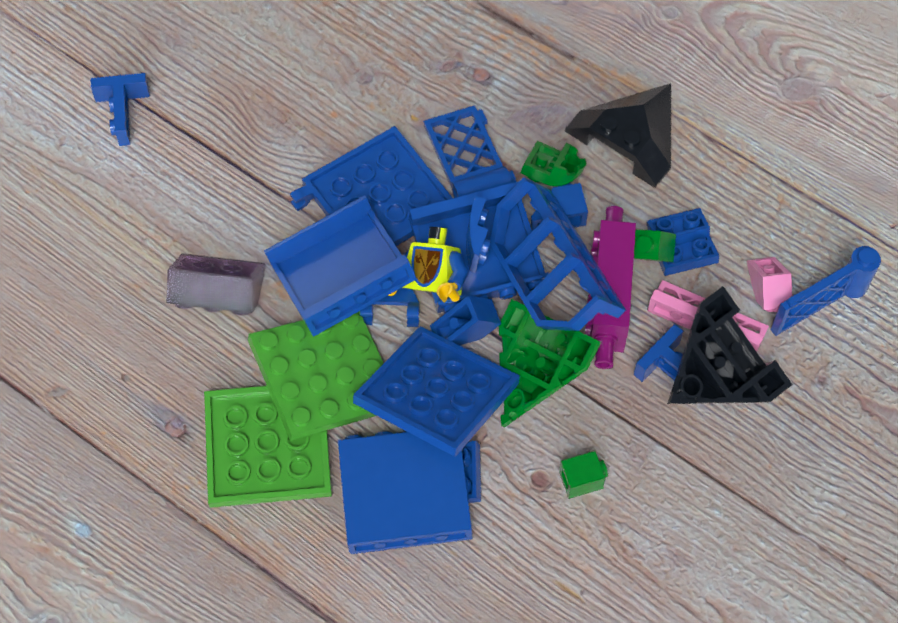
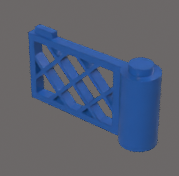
[424,105,516,198]
[770,246,881,336]

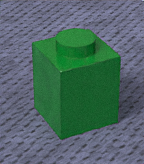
[634,230,676,263]
[559,451,608,499]

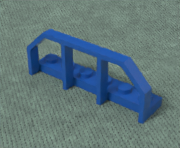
[490,177,626,331]

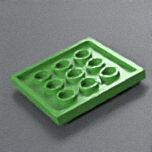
[248,311,384,441]
[204,386,332,508]

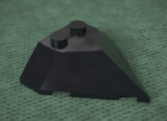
[565,84,671,188]
[667,286,793,404]

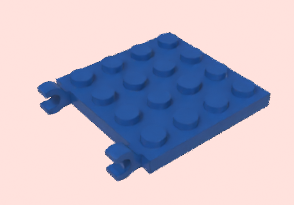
[290,126,453,246]

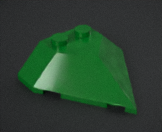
[499,299,601,427]

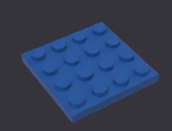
[353,326,520,457]

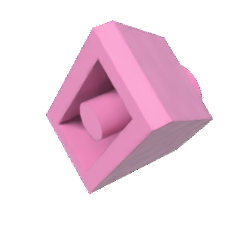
[747,257,792,312]

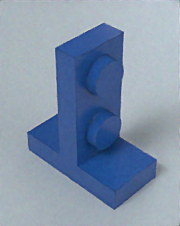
[90,73,150,146]
[634,324,684,382]

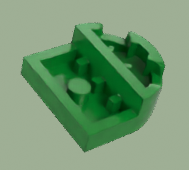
[520,141,586,186]

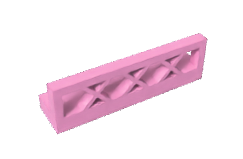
[648,280,769,352]

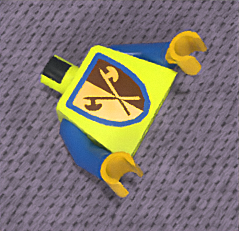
[388,227,468,303]

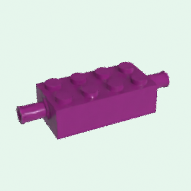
[584,206,636,369]

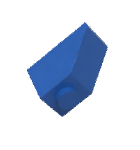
[530,183,588,231]
[430,295,501,346]

